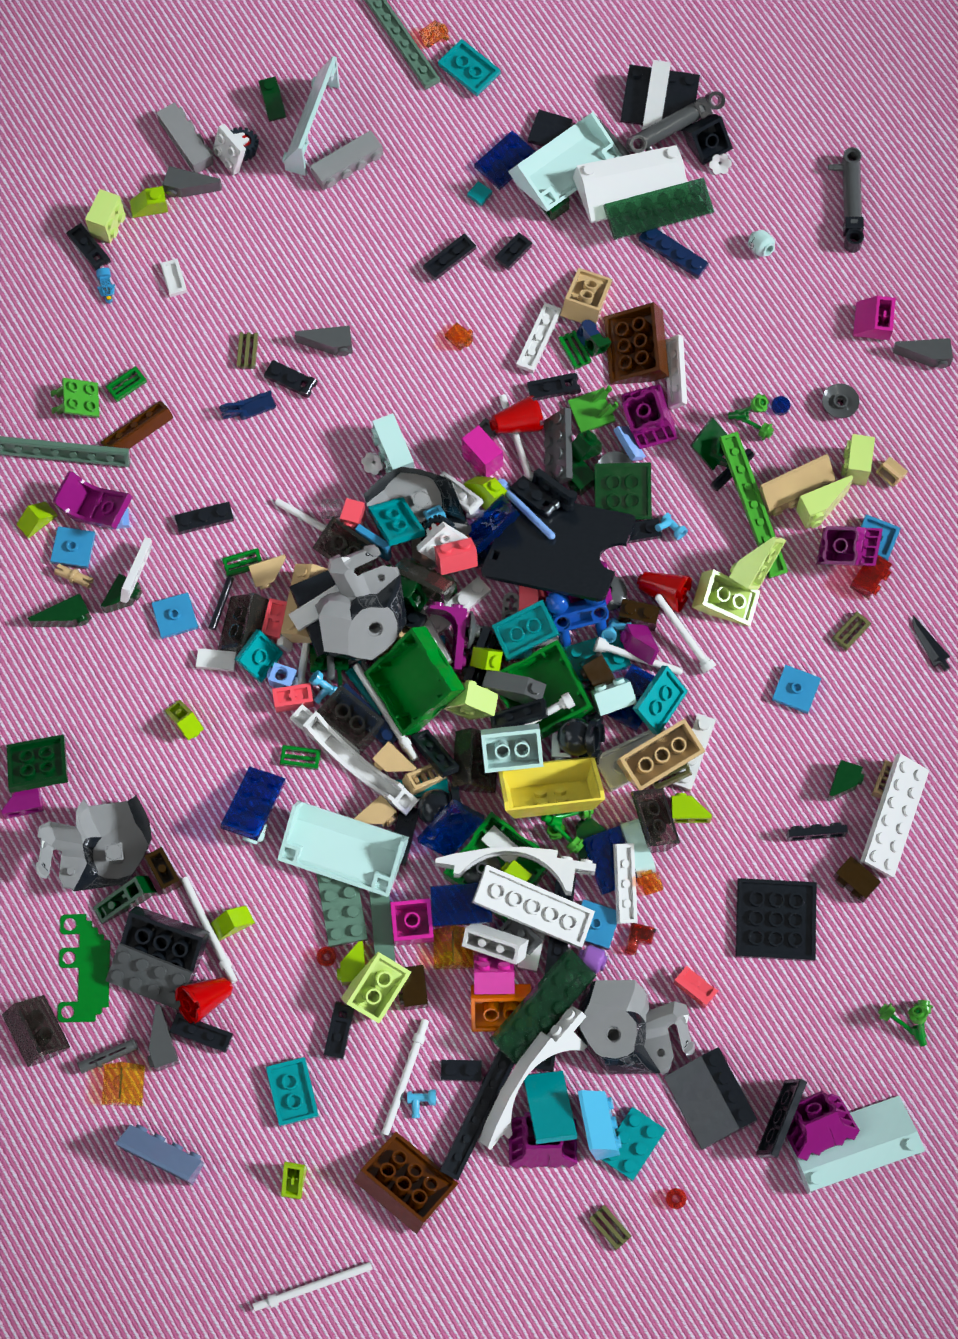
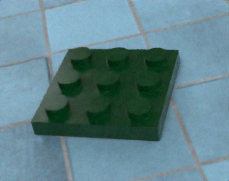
[594,462,652,519]
[6,734,68,793]

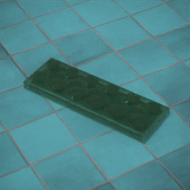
[603,177,714,240]
[489,948,597,1065]

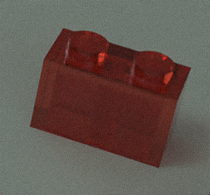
[850,555,892,599]

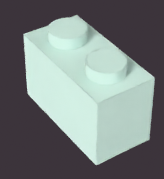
[590,677,637,716]

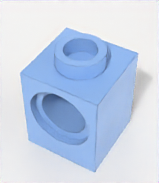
[266,662,298,688]

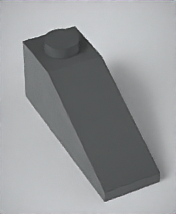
[162,166,222,198]
[295,326,353,356]
[892,338,953,369]
[481,670,546,704]
[147,1004,180,1072]

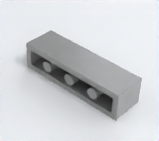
[156,102,214,173]
[310,130,383,190]

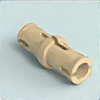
[54,564,94,589]

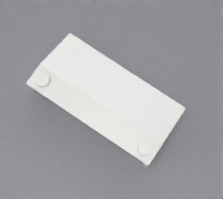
[573,145,691,223]

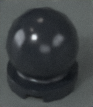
[557,717,605,758]
[417,785,464,828]

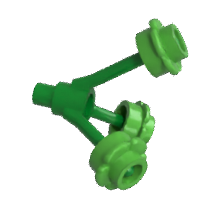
[728,393,774,440]
[541,810,594,854]
[878,1000,933,1047]

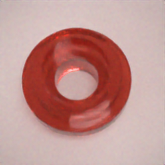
[316,947,336,967]
[666,1188,687,1209]

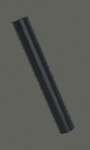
[208,576,234,631]

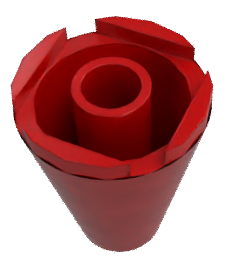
[489,395,543,434]
[637,571,692,612]
[175,977,233,1024]

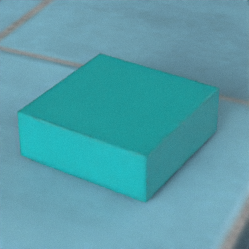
[467,181,492,206]

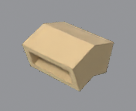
[876,457,908,487]

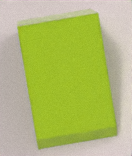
[16,501,58,539]
[211,906,255,941]
[281,1162,307,1199]

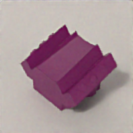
[622,384,678,449]
[816,526,883,566]
[786,1091,860,1161]
[509,1112,578,1169]

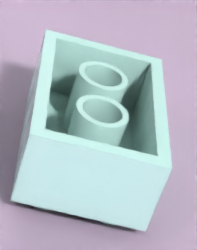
[371,413,414,474]
[480,723,544,773]

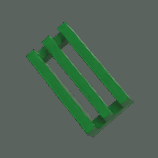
[558,330,591,370]
[105,366,147,402]
[222,548,262,577]
[280,745,321,770]

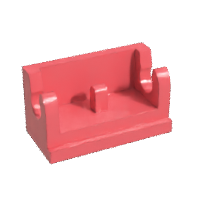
[262,598,287,643]
[272,683,314,713]
[673,966,718,1008]

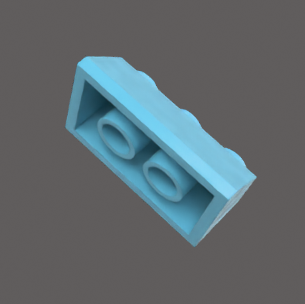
[578,1090,622,1161]

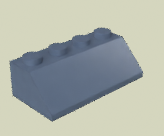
[116,1124,204,1185]

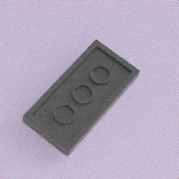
[543,408,573,484]
[106,943,194,1010]

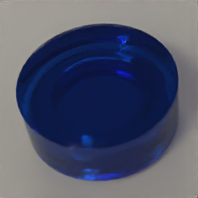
[771,396,790,416]

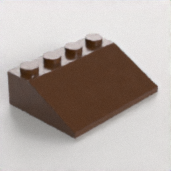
[604,302,669,385]
[354,1131,459,1234]

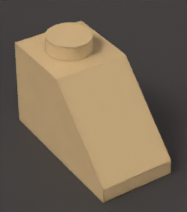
[248,554,286,590]
[372,741,417,772]
[354,795,397,829]

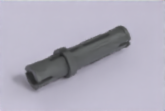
[77,1038,138,1074]

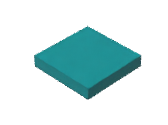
[234,629,284,683]

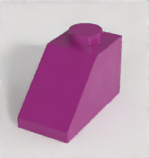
[620,624,659,665]
[1,788,44,819]

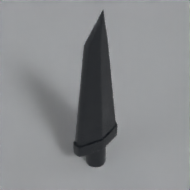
[913,615,951,672]

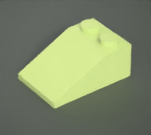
[796,475,853,529]
[729,537,786,590]
[692,569,760,626]
[341,952,411,1023]

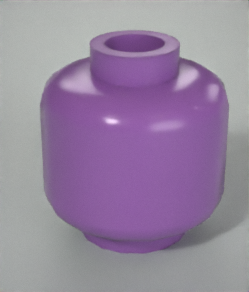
[577,945,608,974]

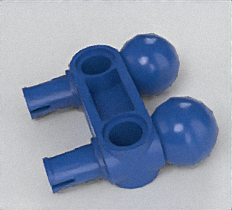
[545,592,609,647]

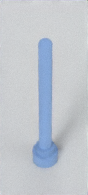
[498,479,555,540]

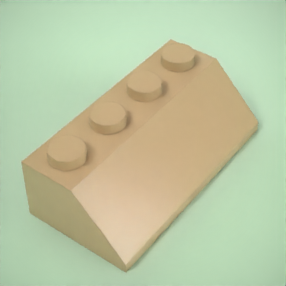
[759,454,836,517]
[281,564,328,643]
[617,719,706,792]

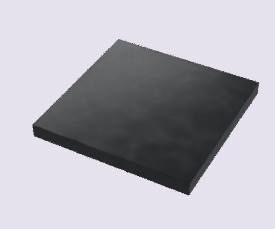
[735,878,817,961]

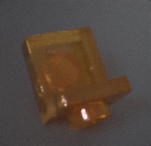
[419,20,450,48]
[636,869,664,895]

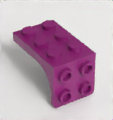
[53,471,132,529]
[425,602,470,674]

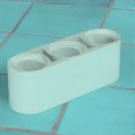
[620,818,656,877]

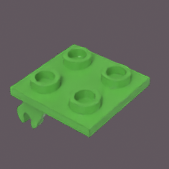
[51,378,100,418]
[568,385,619,433]

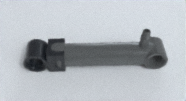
[626,91,725,153]
[828,147,864,253]

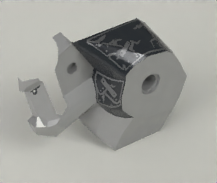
[364,467,472,573]
[315,544,407,661]
[36,795,152,891]
[576,980,695,1075]

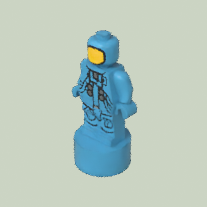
[96,268,115,304]

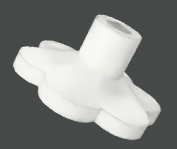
[709,153,732,174]
[361,452,384,475]

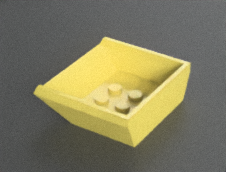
[498,757,605,819]

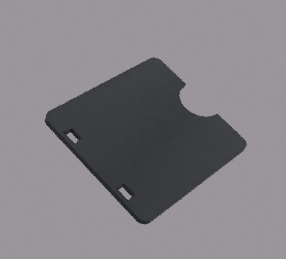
[481,496,636,602]

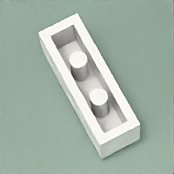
[462,922,529,965]

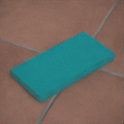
[523,1071,577,1144]

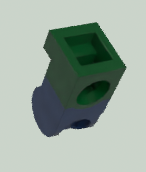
[576,320,612,357]

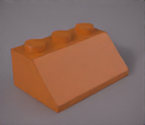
[471,984,532,1032]

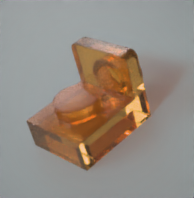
[445,322,473,350]

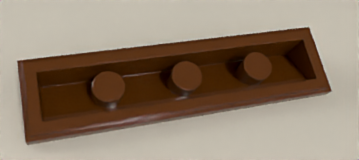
[100,400,173,449]

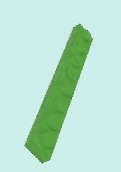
[719,431,788,579]

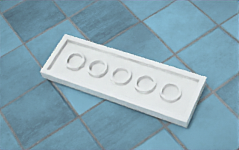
[860,754,929,877]
[472,865,595,949]

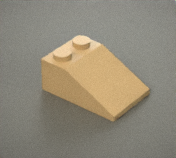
[560,268,613,324]

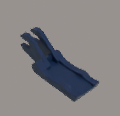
[219,390,276,420]

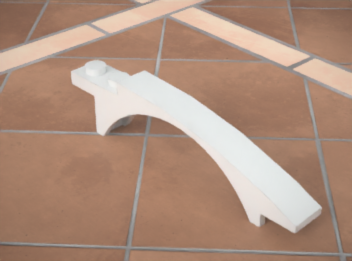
[289,704,419,815]
[435,847,596,896]
[479,1006,587,1150]

